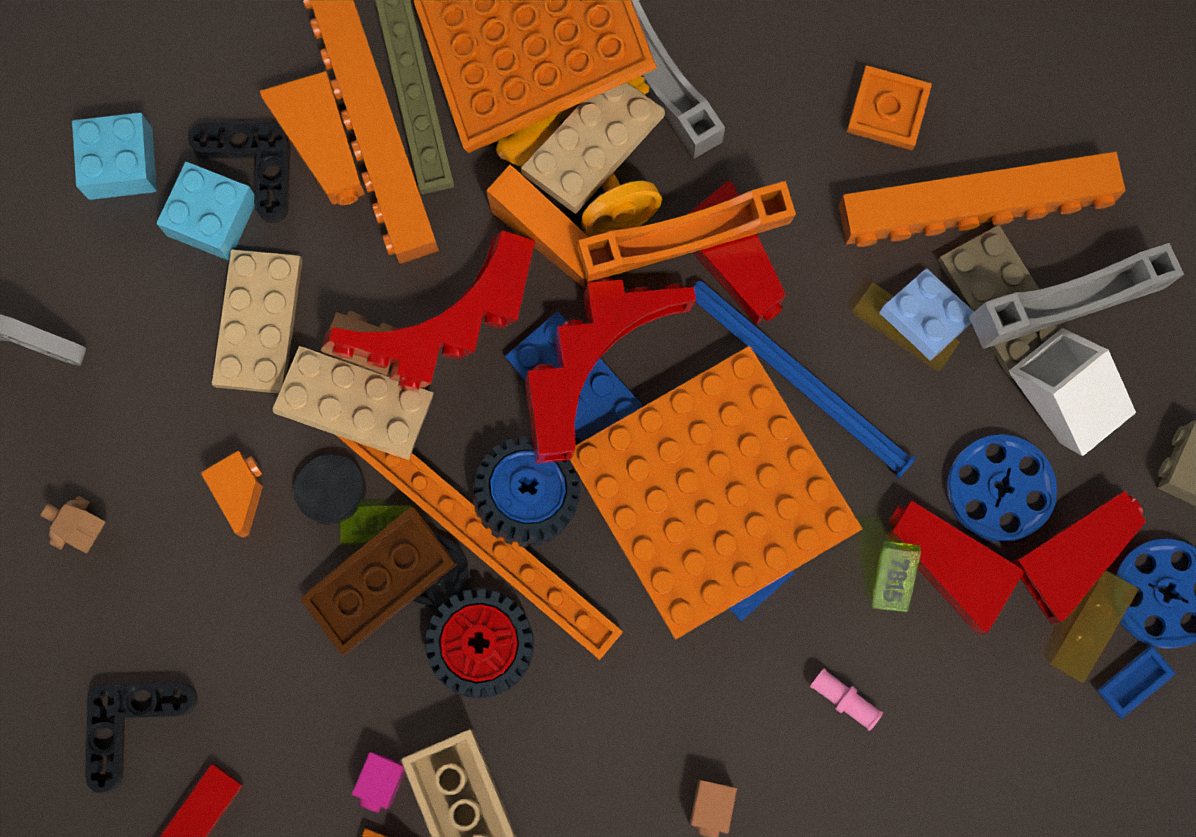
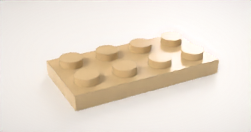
[521,82,665,214]
[212,249,302,394]
[273,346,433,460]

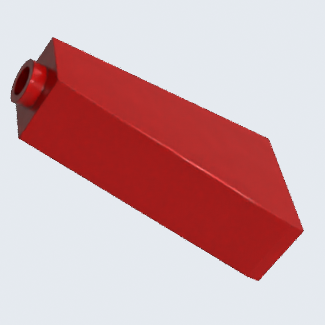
[688,180,786,325]
[1012,491,1146,624]
[887,501,1024,635]

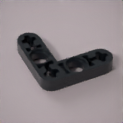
[188,123,291,223]
[85,683,198,793]

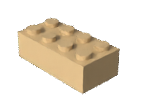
[401,729,517,837]

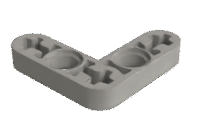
[0,314,87,366]

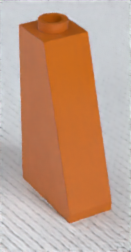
[260,71,365,205]
[487,165,589,289]

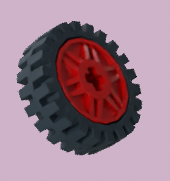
[425,589,534,698]

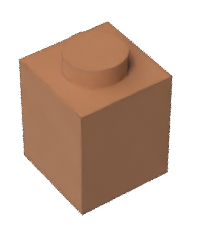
[690,780,737,837]

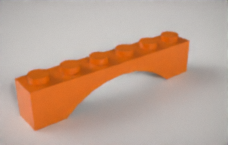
[578,181,796,282]

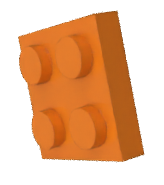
[847,65,932,151]

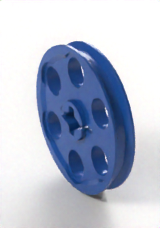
[947,435,1057,542]
[1110,539,1196,648]

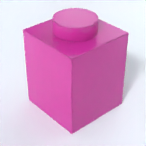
[352,752,406,813]

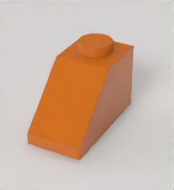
[201,451,263,538]

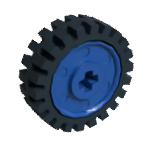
[472,436,581,547]

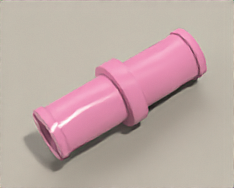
[810,668,884,732]

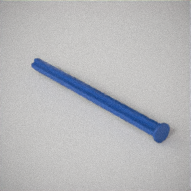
[693,281,917,479]

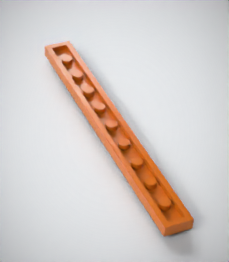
[334,434,623,660]

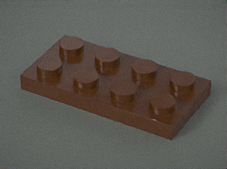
[300,507,457,656]

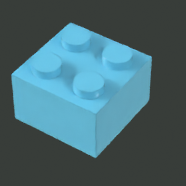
[72,113,157,200]
[156,162,255,261]

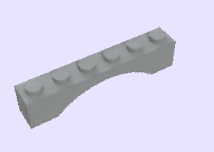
[632,0,725,159]
[969,243,1184,349]

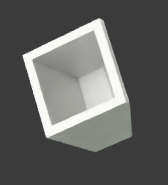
[1009,328,1136,456]

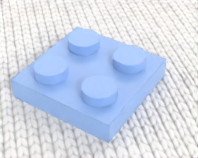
[879,268,974,361]

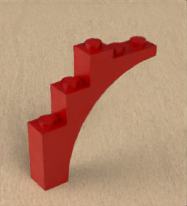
[323,230,535,391]
[525,277,696,464]

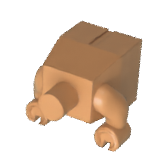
[40,496,106,554]

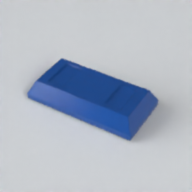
[1097,645,1176,719]

